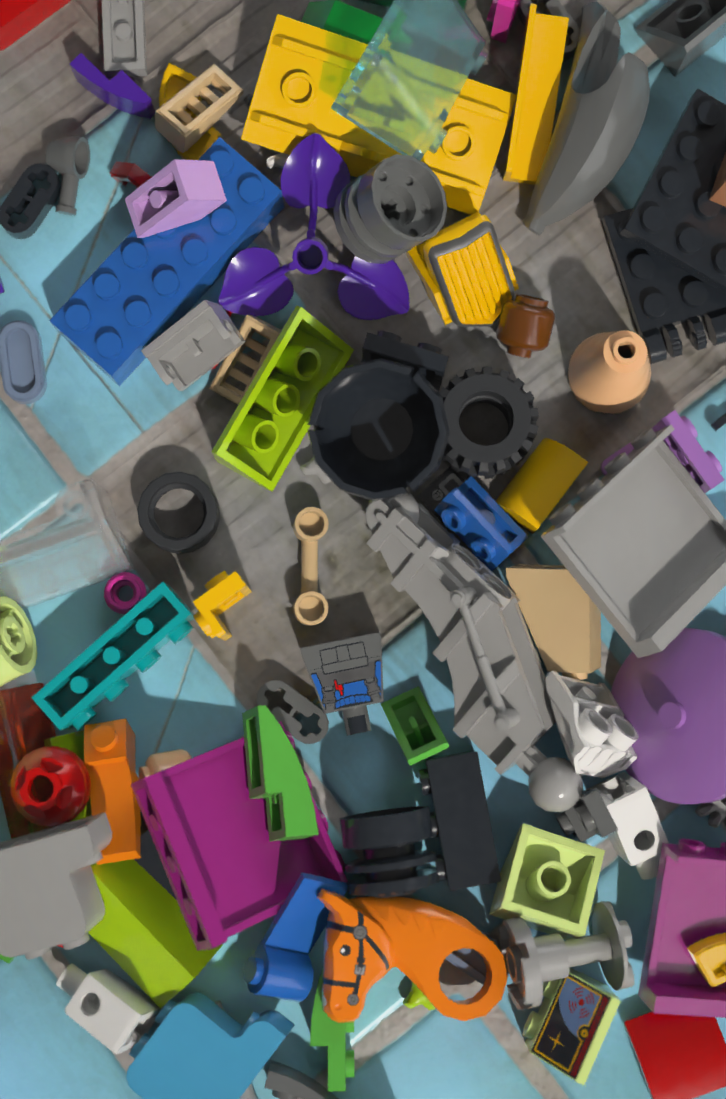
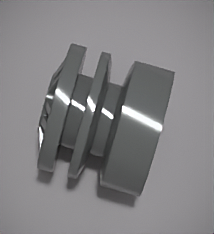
[334,154,447,264]

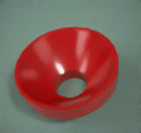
[10,746,91,826]

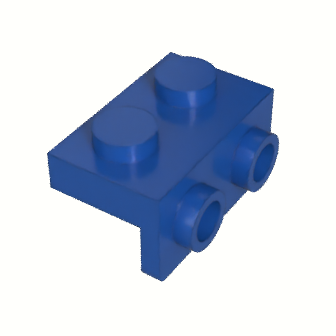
[434,476,529,571]

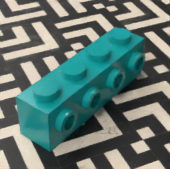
[32,581,194,731]

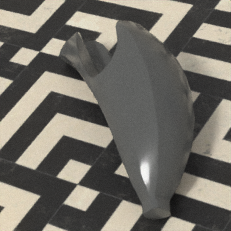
[522,1,650,236]

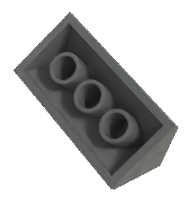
[635,0,726,77]

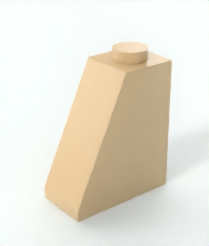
[506,564,601,680]

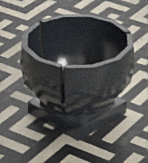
[307,358,450,501]

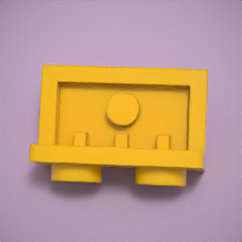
[193,571,252,641]

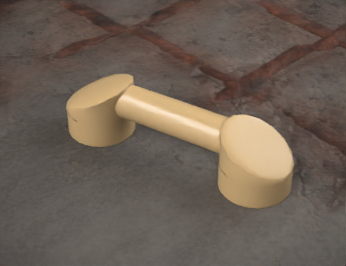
[293,507,329,626]

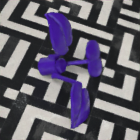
[218,133,410,320]

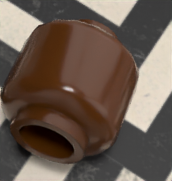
[496,294,555,358]

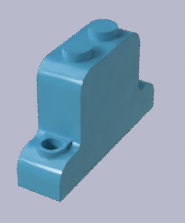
[126,993,295,1099]

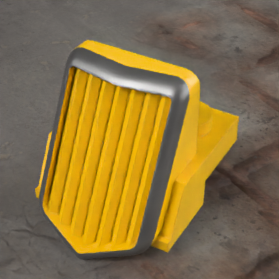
[406,212,519,327]

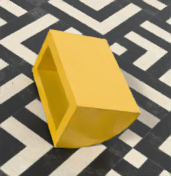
[496,438,589,534]

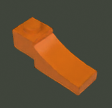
[84,718,141,865]

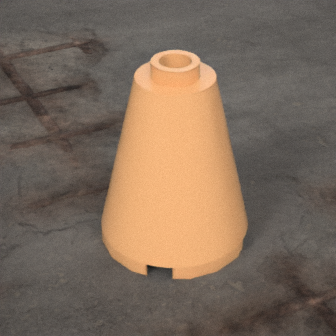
[568,330,651,414]

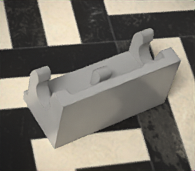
[141,300,246,391]

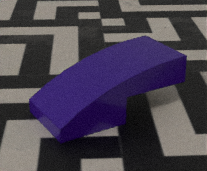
[69,53,155,119]

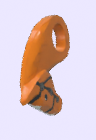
[317,889,508,1023]

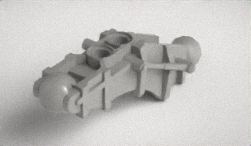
[366,493,583,812]

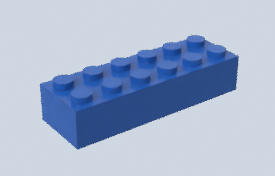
[49,137,284,387]

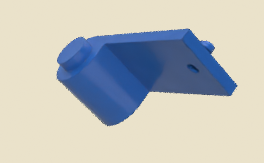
[243,872,349,1002]

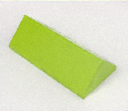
[211,305,354,492]
[88,859,223,1008]

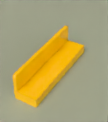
[503,3,569,185]

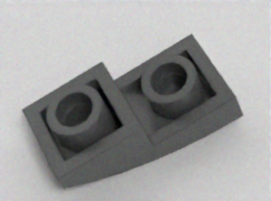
[554,789,619,842]
[264,1060,338,1099]

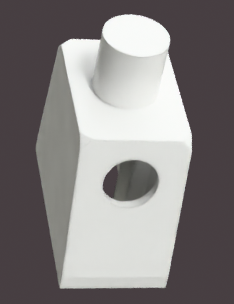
[586,771,669,880]
[56,963,163,1055]

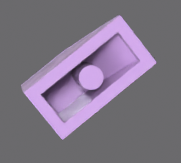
[125,159,227,238]

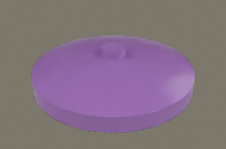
[611,628,726,804]

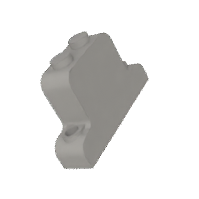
[0,812,112,960]

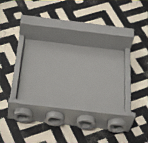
[541,424,726,658]

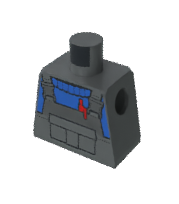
[300,632,384,736]

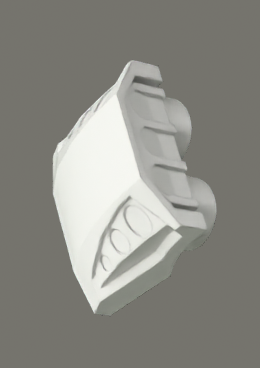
[545,671,639,778]

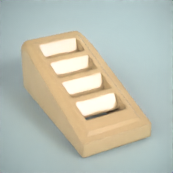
[155,64,243,153]
[209,315,282,405]

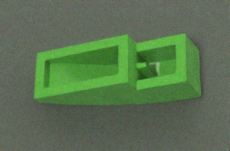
[242,705,318,842]

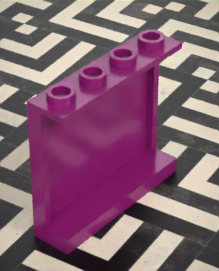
[131,721,348,951]
[638,839,726,1018]

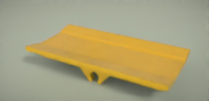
[241,14,517,215]

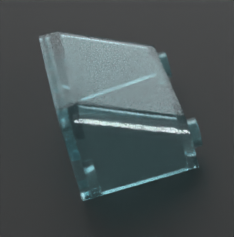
[331,0,488,160]

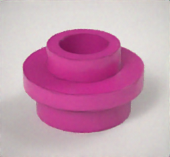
[104,572,147,615]

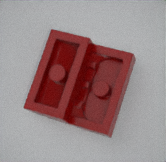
[624,1012,726,1099]

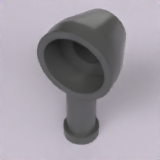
[46,136,90,216]

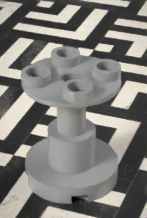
[498,901,635,1010]

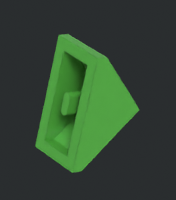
[381,686,449,766]

